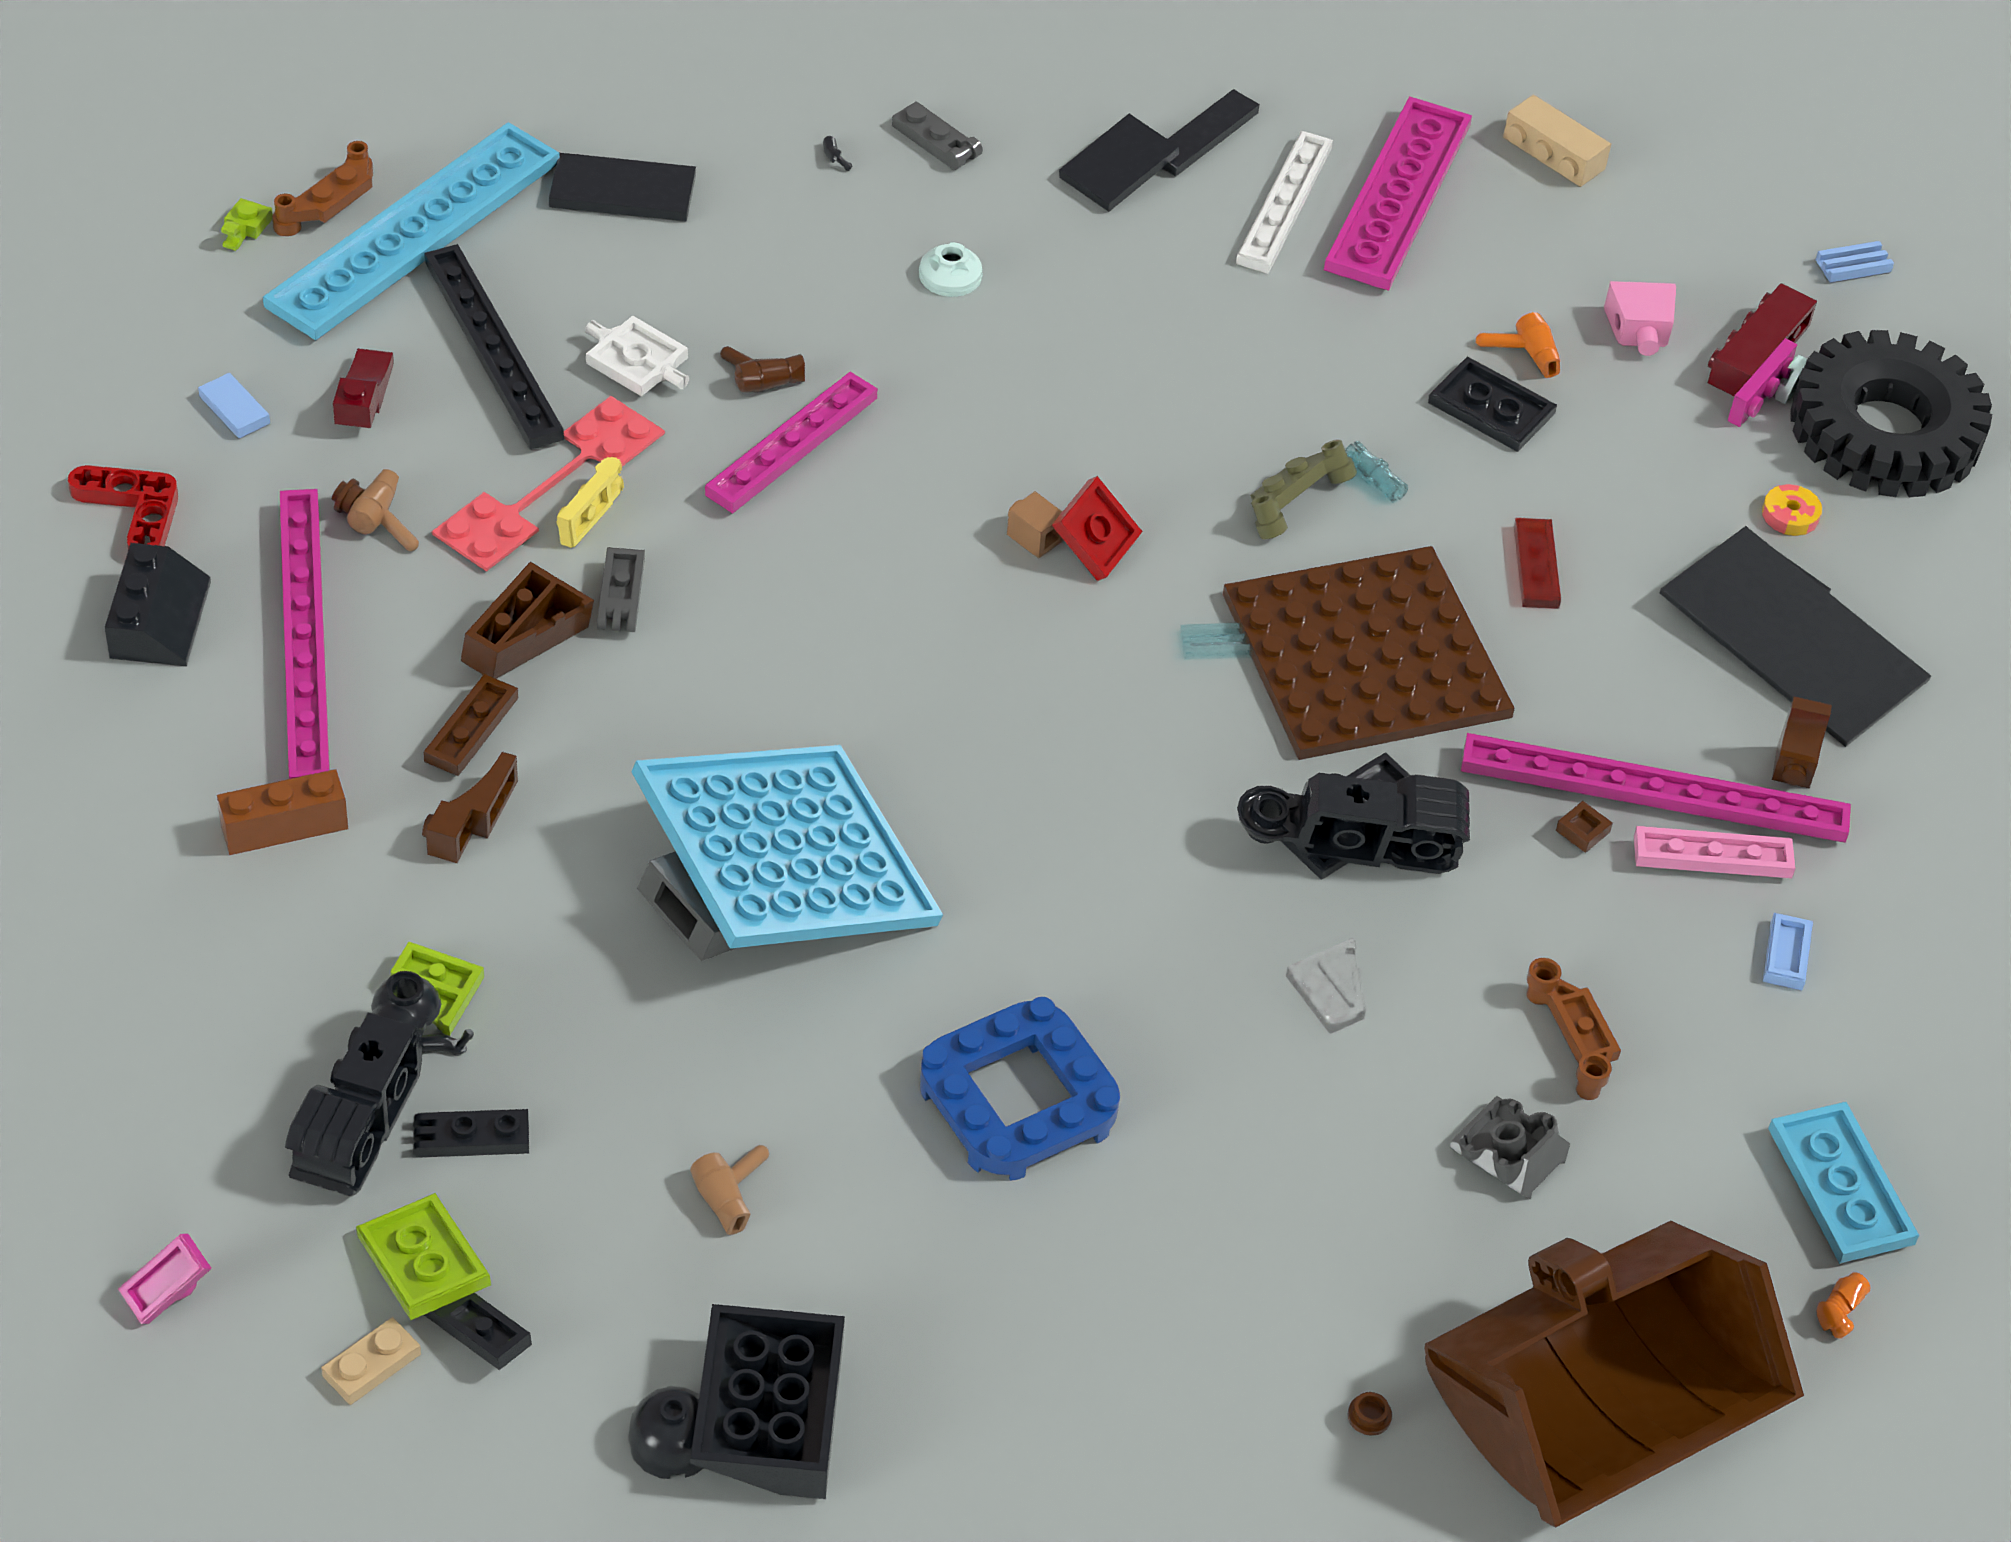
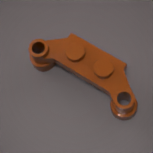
[272,141,373,236]
[1526,958,1621,1100]

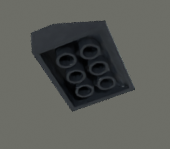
[690,1304,845,1499]

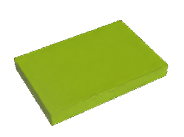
[356,1193,491,1320]

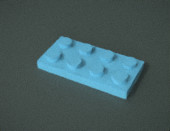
[1768,1102,1919,1264]

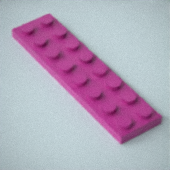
[1324,96,1472,291]

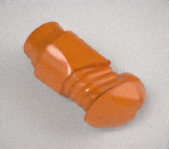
[1816,1272,1871,1339]

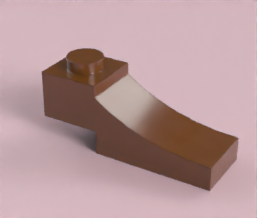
[422,752,518,863]

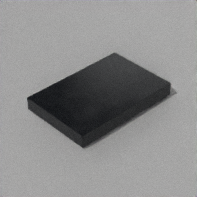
[1059,113,1179,212]
[1428,356,1557,452]

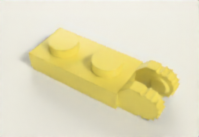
[556,457,624,548]

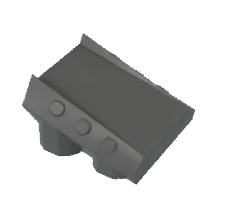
[1450,1096,1570,1199]

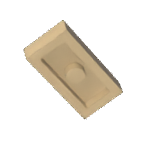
[321,1317,421,1405]

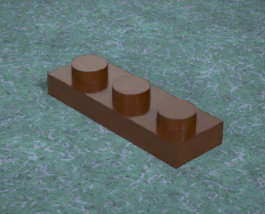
[423,674,518,776]

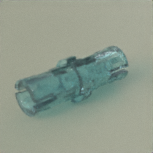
[1345,441,1408,503]

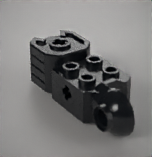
[1237,773,1470,874]
[285,971,442,1196]

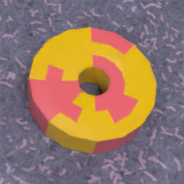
[1762,484,1822,536]

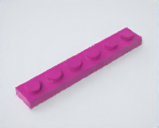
[705,371,878,514]

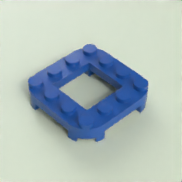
[920,997,1120,1181]

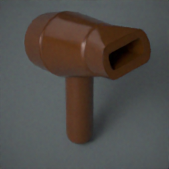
[720,346,805,393]

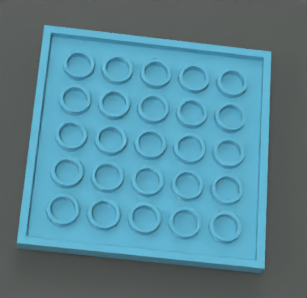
[631,745,943,949]

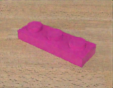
[1727,338,1798,427]

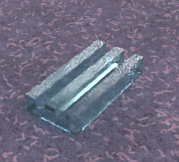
[1180,623,1252,660]

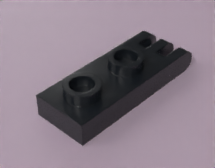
[413,1109,529,1158]
[424,1293,532,1370]

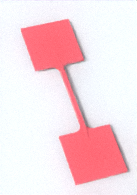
[432,396,665,572]

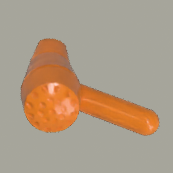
[1476,312,1560,378]

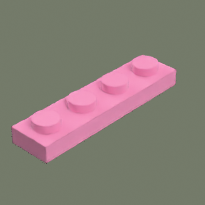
[1634,826,1795,878]

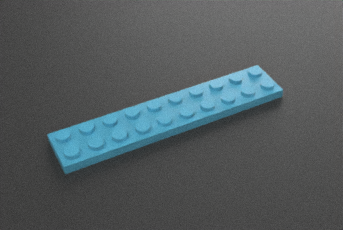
[263,122,560,341]

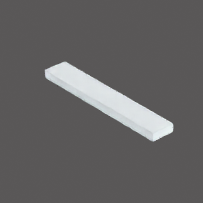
[1236,131,1333,274]

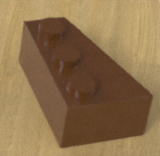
[461,561,594,679]

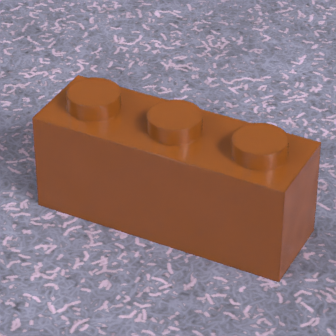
[217,769,349,855]

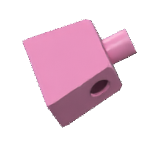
[1604,281,1676,356]

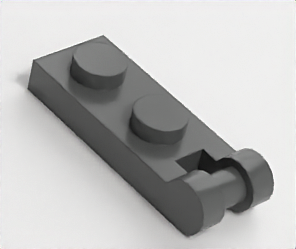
[892,101,983,170]

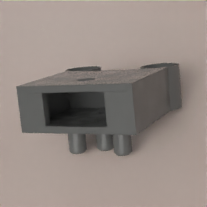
[637,851,736,961]

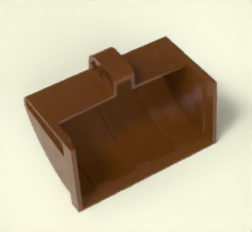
[1424,1220,1804,1528]

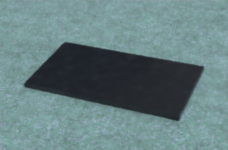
[1659,526,1931,747]

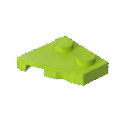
[390,942,484,1036]

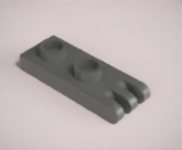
[597,547,645,632]

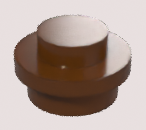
[331,478,365,514]
[1347,1392,1392,1436]

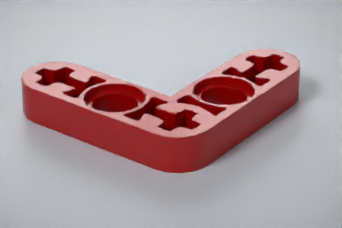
[68,465,178,550]

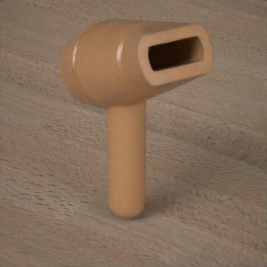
[347,469,419,551]
[690,1145,769,1235]

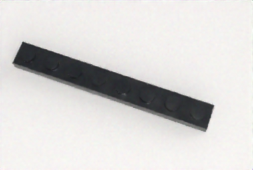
[425,244,564,450]

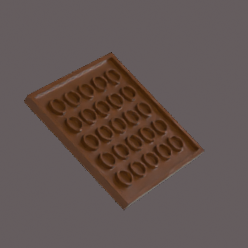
[1223,546,1515,760]

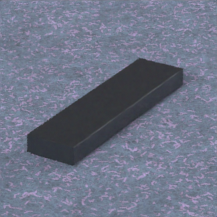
[1162,89,1260,177]

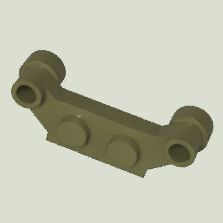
[1250,440,1357,539]

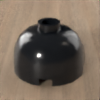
[628,1386,704,1479]

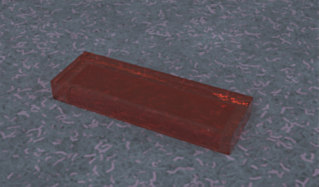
[1513,518,1561,609]

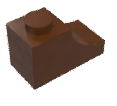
[1772,696,1832,789]

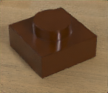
[1555,801,1613,853]

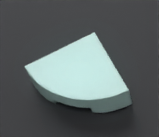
[1775,355,1807,405]

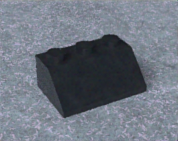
[105,543,211,667]

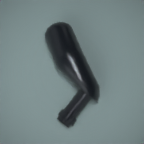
[823,136,853,171]
[421,1029,474,1054]

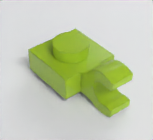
[221,198,273,251]

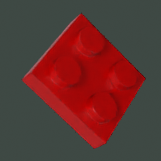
[1052,476,1143,581]

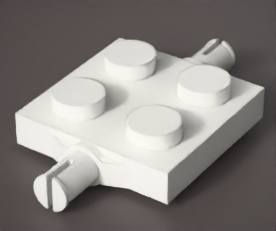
[585,316,689,397]

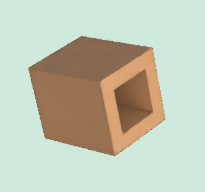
[1007,491,1064,559]

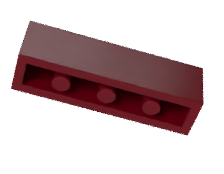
[1707,283,1817,396]

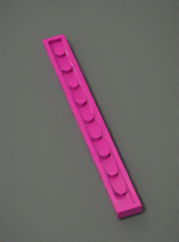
[280,489,330,779]
[1461,733,1851,843]

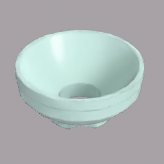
[919,242,982,297]

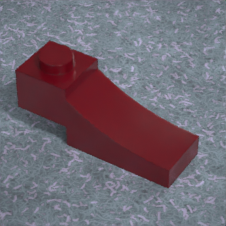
[333,348,394,428]

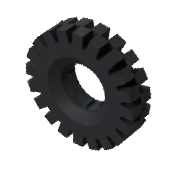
[1790,330,1993,498]

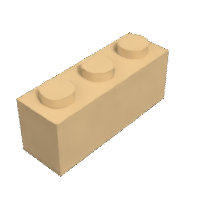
[1503,94,1611,187]

